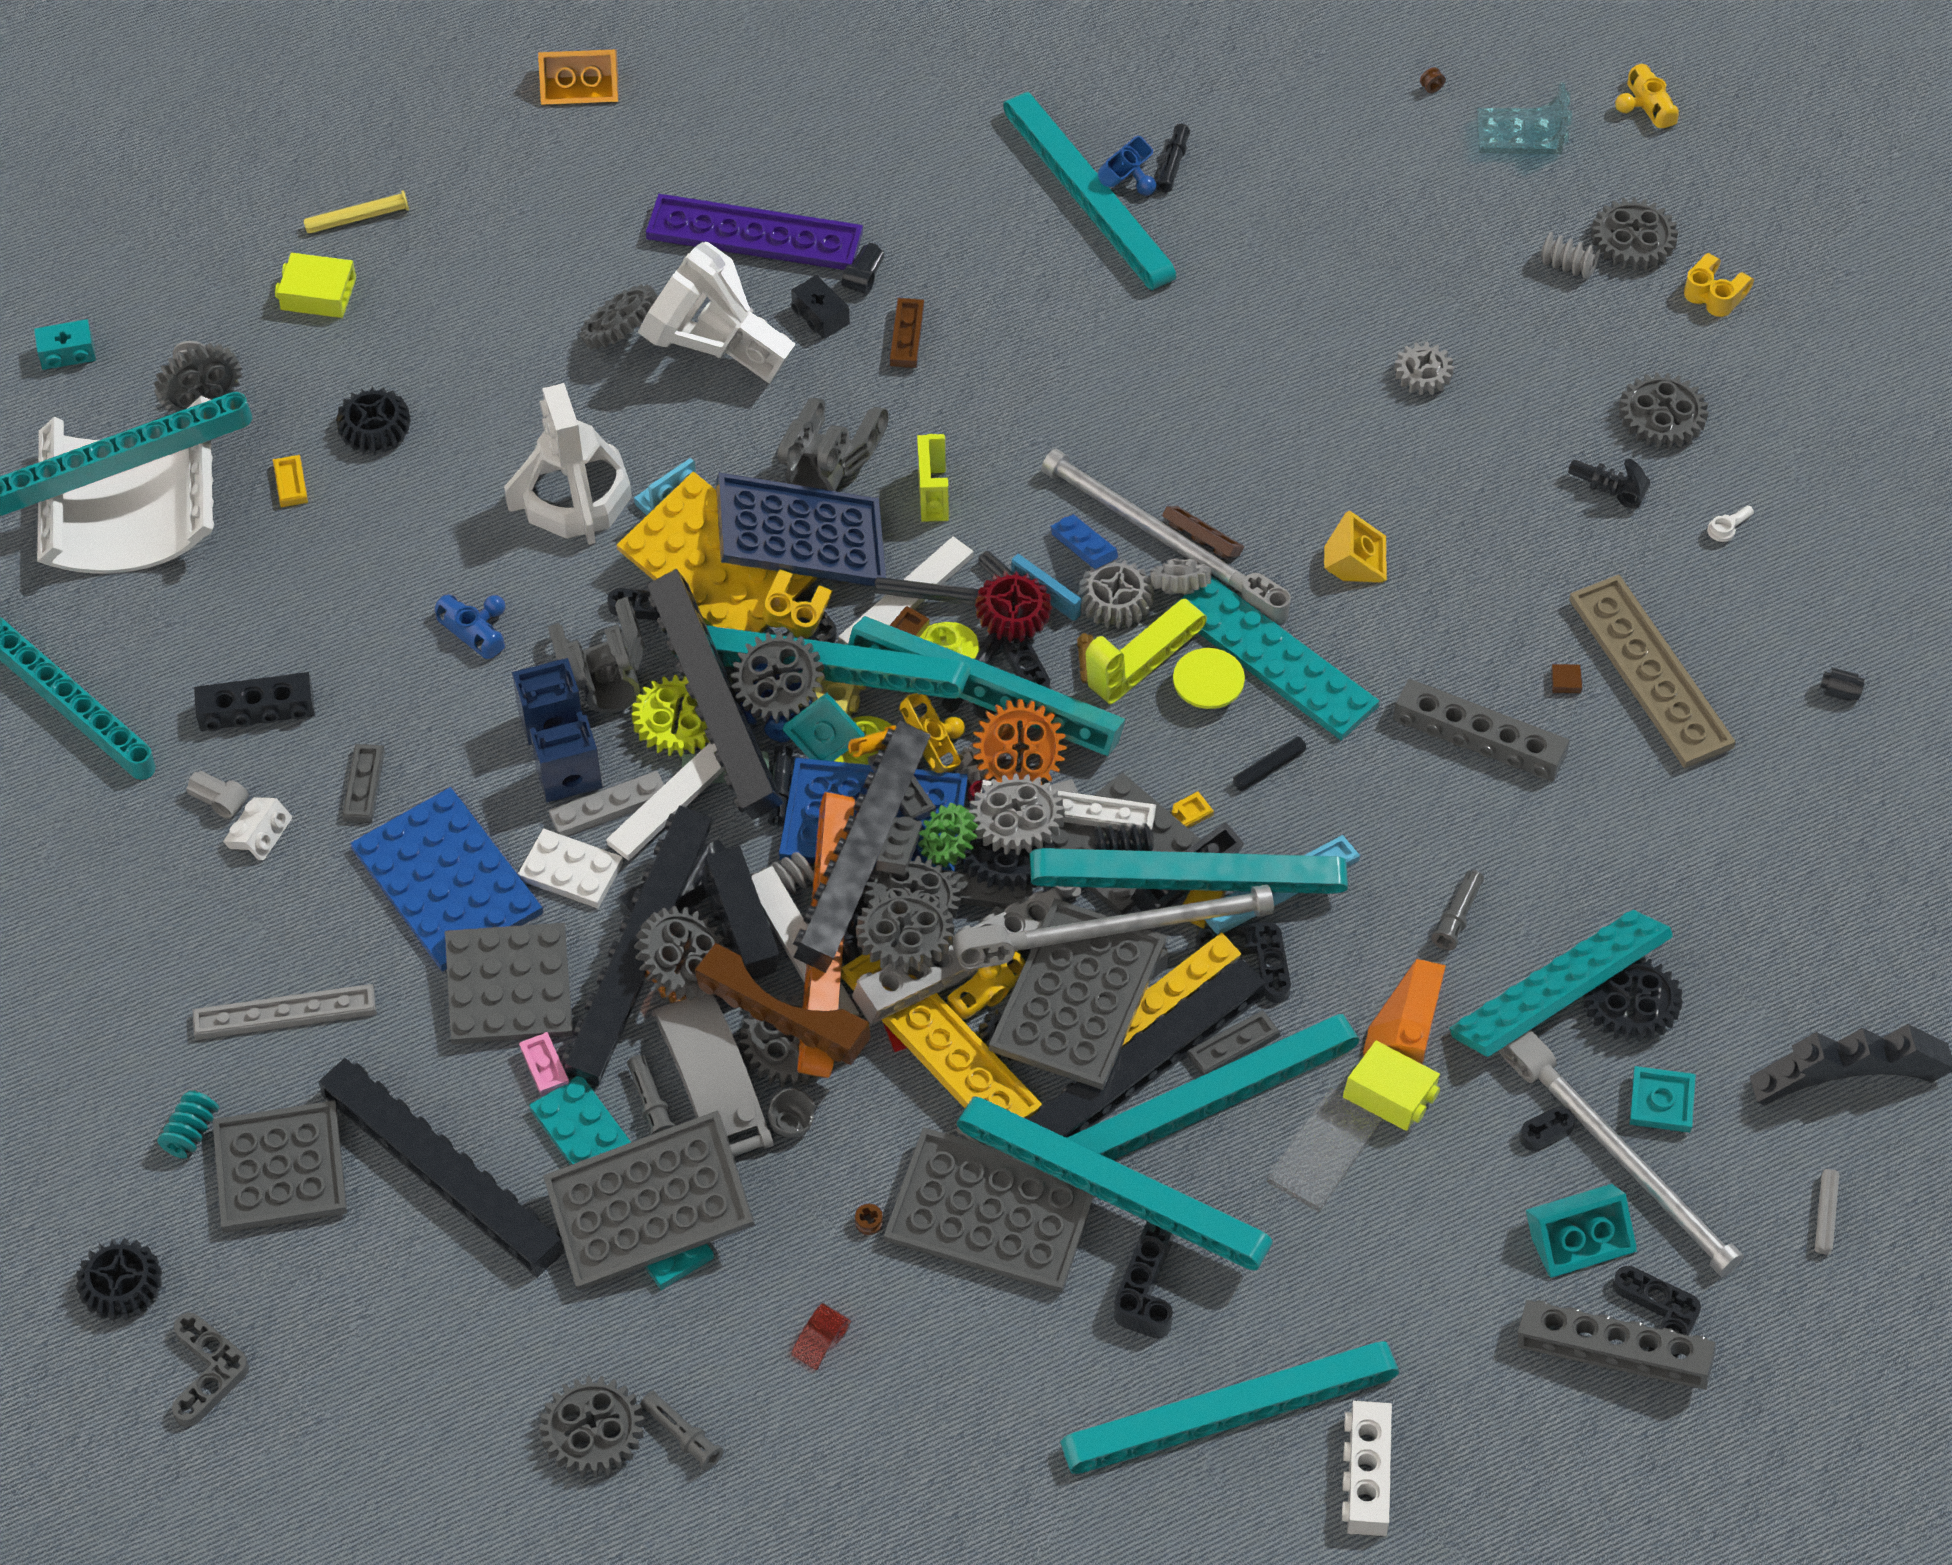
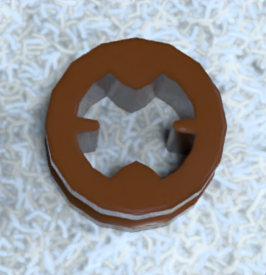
[1419,67,1446,93]
[855,1203,883,1235]

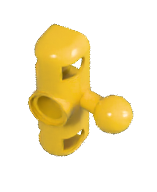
[1615,64,1679,128]
[899,693,965,773]
[947,951,1026,1019]

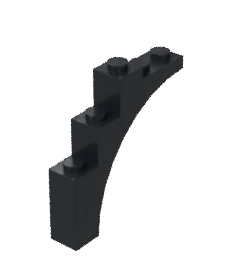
[1750,1024,1952,1106]

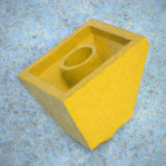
[1324,511,1387,583]

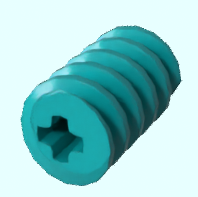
[157,1090,220,1159]

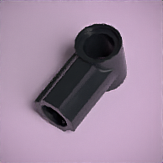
[841,242,884,294]

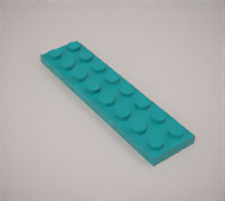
[1173,576,1380,741]
[1449,909,1673,1057]
[529,1076,714,1291]

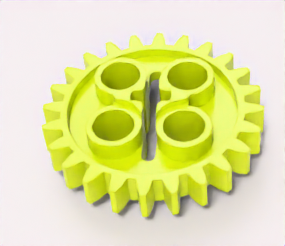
[632,675,710,757]

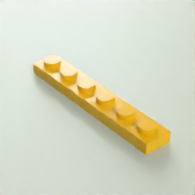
[1121,932,1241,1049]

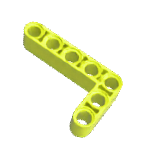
[1085,598,1207,704]

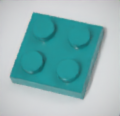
[783,693,865,761]
[1629,1066,1696,1133]

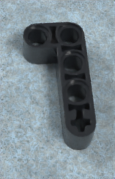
[1114,1221,1174,1339]

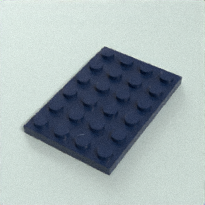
[716,472,886,586]

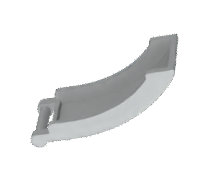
[653,994,774,1156]

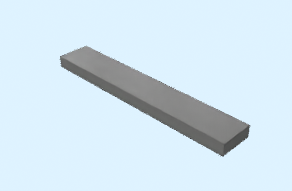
[192,984,377,1040]

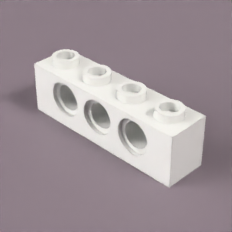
[1342,1401,1392,1536]

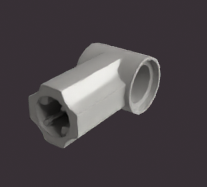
[186,770,249,819]

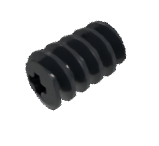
[1093,823,1154,851]

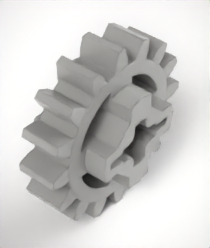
[1394,342,1454,395]
[1150,559,1211,594]

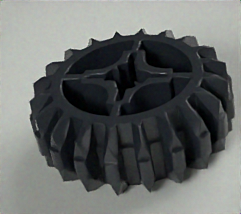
[336,386,411,455]
[76,1237,162,1321]

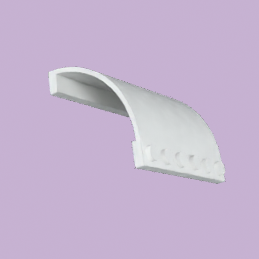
[37,396,214,574]

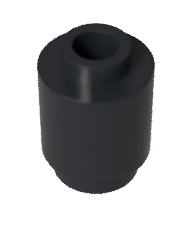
[1820,667,1865,702]

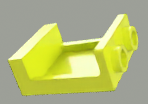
[917,434,949,522]

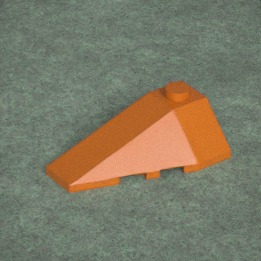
[1363,959,1446,1065]

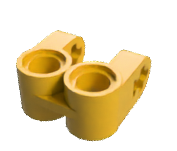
[1684,253,1754,317]
[762,569,832,639]

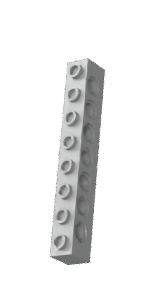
[852,888,1062,1025]

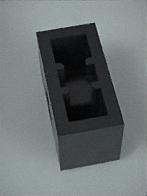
[791,275,850,339]

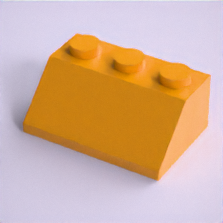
[538,49,618,105]

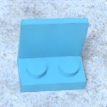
[634,458,696,515]

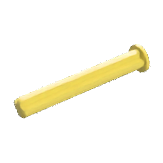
[304,190,409,234]

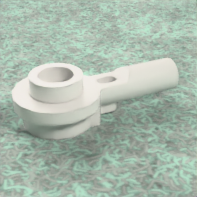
[1707,505,1754,542]

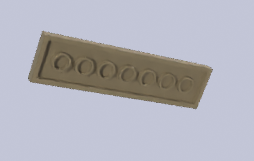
[1569,574,1736,768]

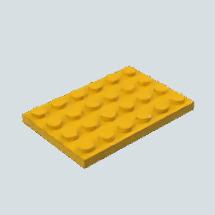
[617,471,817,633]

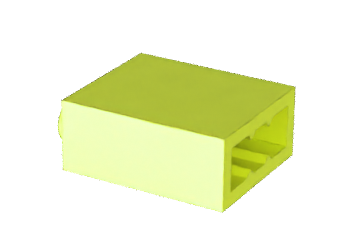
[275,253,356,318]
[1343,1040,1440,1131]

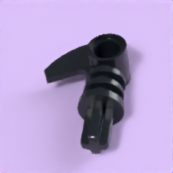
[1568,459,1650,509]

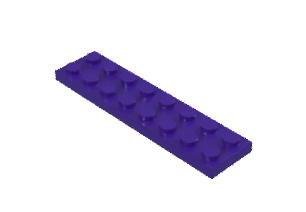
[646,193,863,270]

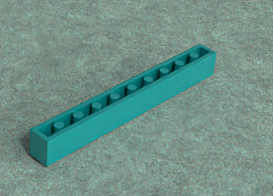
[848,616,1126,756]

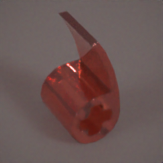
[791,1303,851,1370]

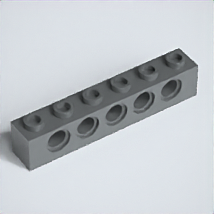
[1393,678,1570,782]
[1518,1300,1716,1390]

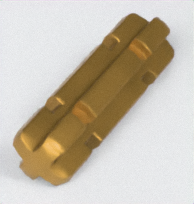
[1077,633,1094,684]

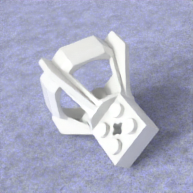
[637,242,795,384]
[504,383,632,544]

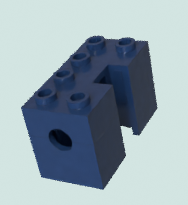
[512,658,603,803]

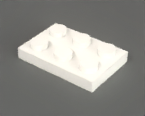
[518,829,623,909]

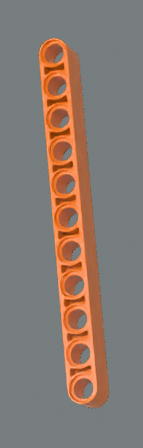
[797,792,855,1078]

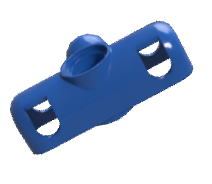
[1098,136,1156,196]
[435,594,505,659]

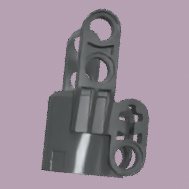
[778,397,889,491]
[548,596,645,713]

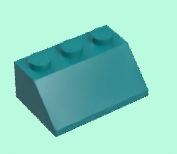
[1526,1184,1637,1278]

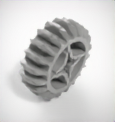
[1078,559,1154,630]

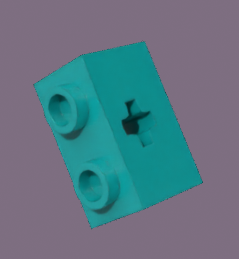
[34,319,96,370]

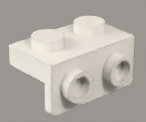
[223,797,292,860]

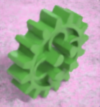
[918,803,978,867]

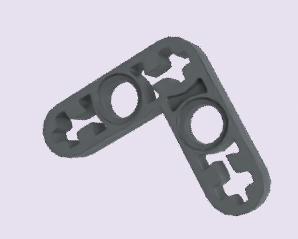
[172,1312,249,1427]

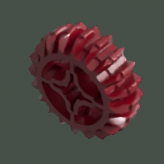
[975,570,1052,643]

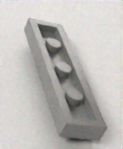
[549,771,664,836]

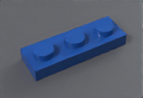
[1050,514,1118,569]

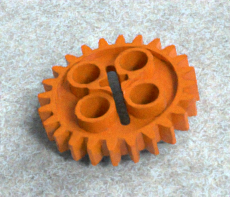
[971,699,1067,785]

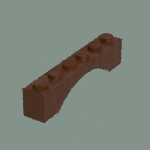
[695,943,871,1065]

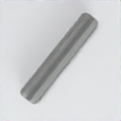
[1815,1169,1839,1255]

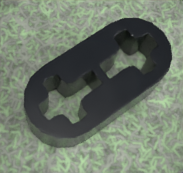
[1520,1107,1575,1151]

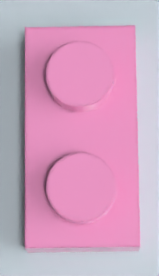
[519,1032,569,1097]

